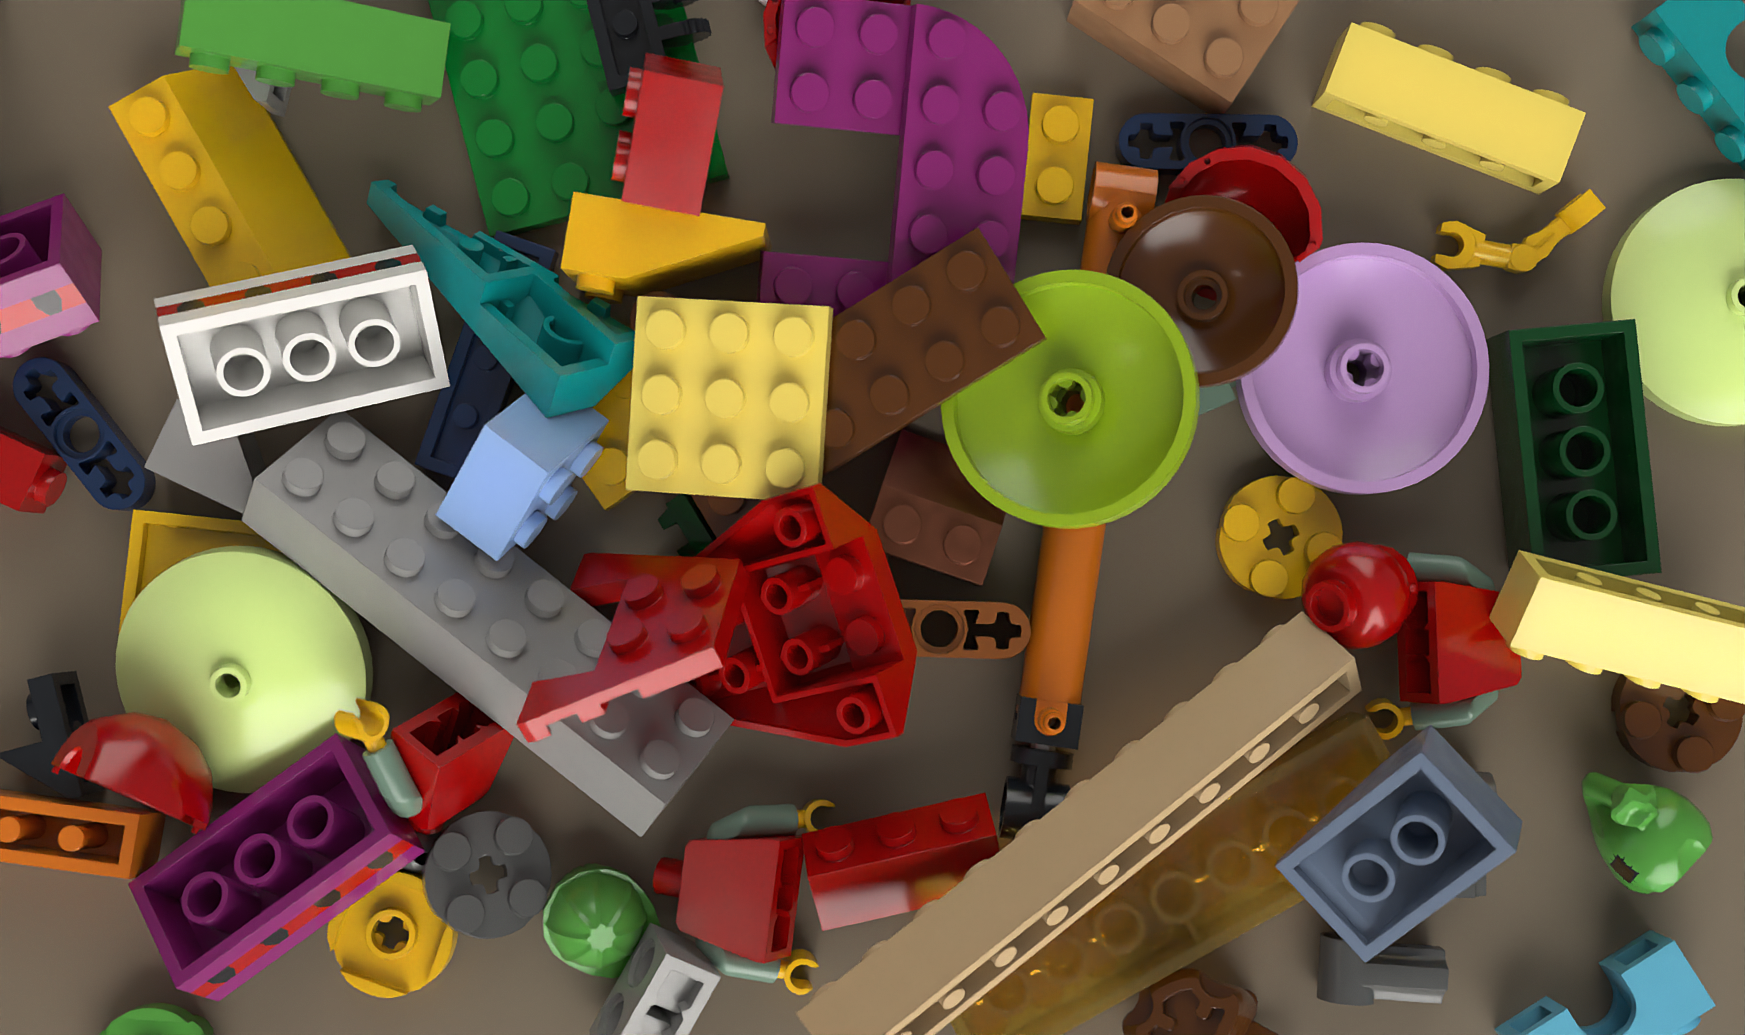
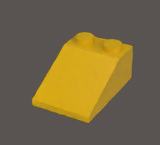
[560,192,772,304]

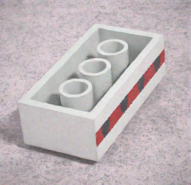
[154,245,450,446]

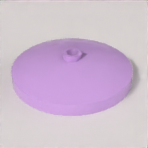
[1236,242,1489,495]

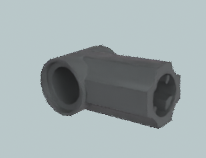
[1316,932,1449,1006]

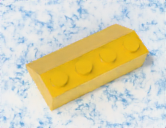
[108,66,351,287]

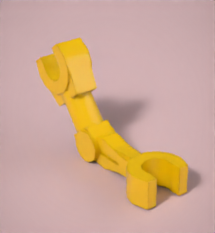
[1430,189,1606,274]

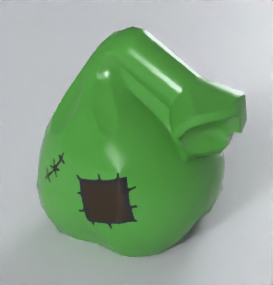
[1582,772,1713,894]

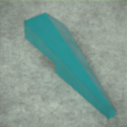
[366,179,635,418]

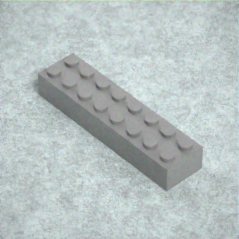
[242,411,734,837]

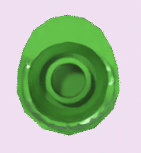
[543,863,661,979]

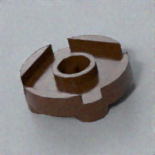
[1611,674,1745,773]

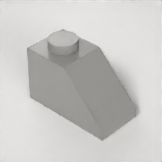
[144,399,266,514]

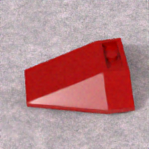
[686,483,918,747]

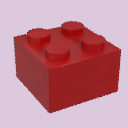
[611,52,724,216]

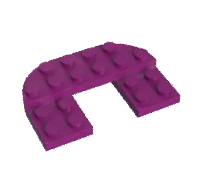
[756,0,1029,318]

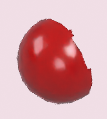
[1164,145,1323,301]
[51,712,213,834]

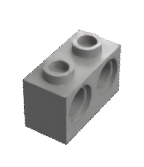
[589,923,721,1035]

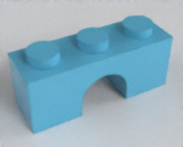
[1495,930,1716,1035]

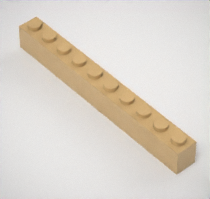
[796,611,1362,1035]

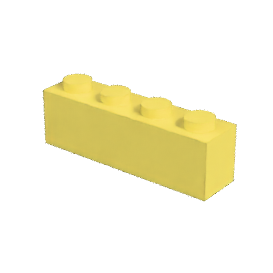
[1311,22,1586,195]
[1489,550,1745,704]

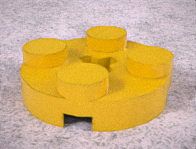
[1215,475,1343,599]
[327,869,458,998]

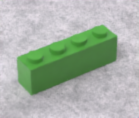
[174,0,451,112]

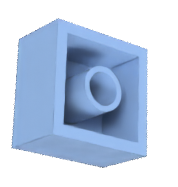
[436,393,609,561]

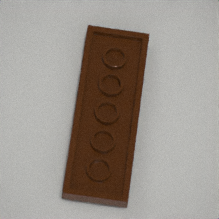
[691,227,1047,538]

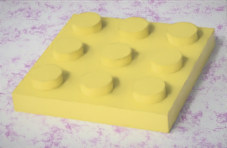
[625,296,833,499]

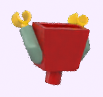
[1365,552,1523,740]
[334,692,514,835]
[653,799,836,995]

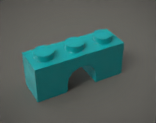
[1631,0,1745,171]

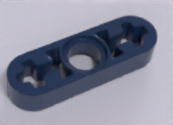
[1115,113,1298,175]
[13,357,156,511]

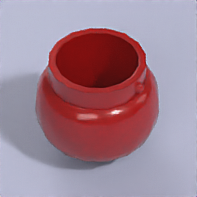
[1301,541,1418,650]

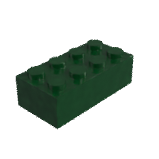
[1486,319,1662,576]

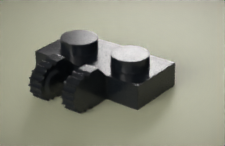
[586,0,712,97]

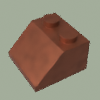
[869,430,1006,586]

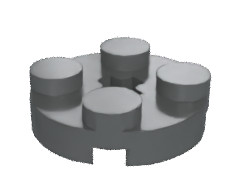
[422,811,552,939]

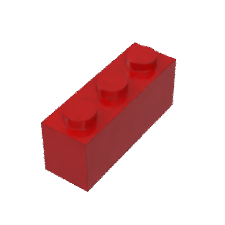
[801,792,1000,931]

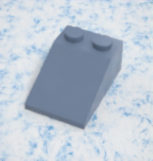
[1275,725,1522,963]

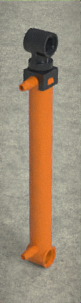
[998,161,1158,840]

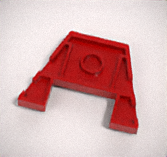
[516,552,750,743]

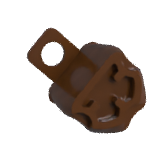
[1122,968,1279,1035]

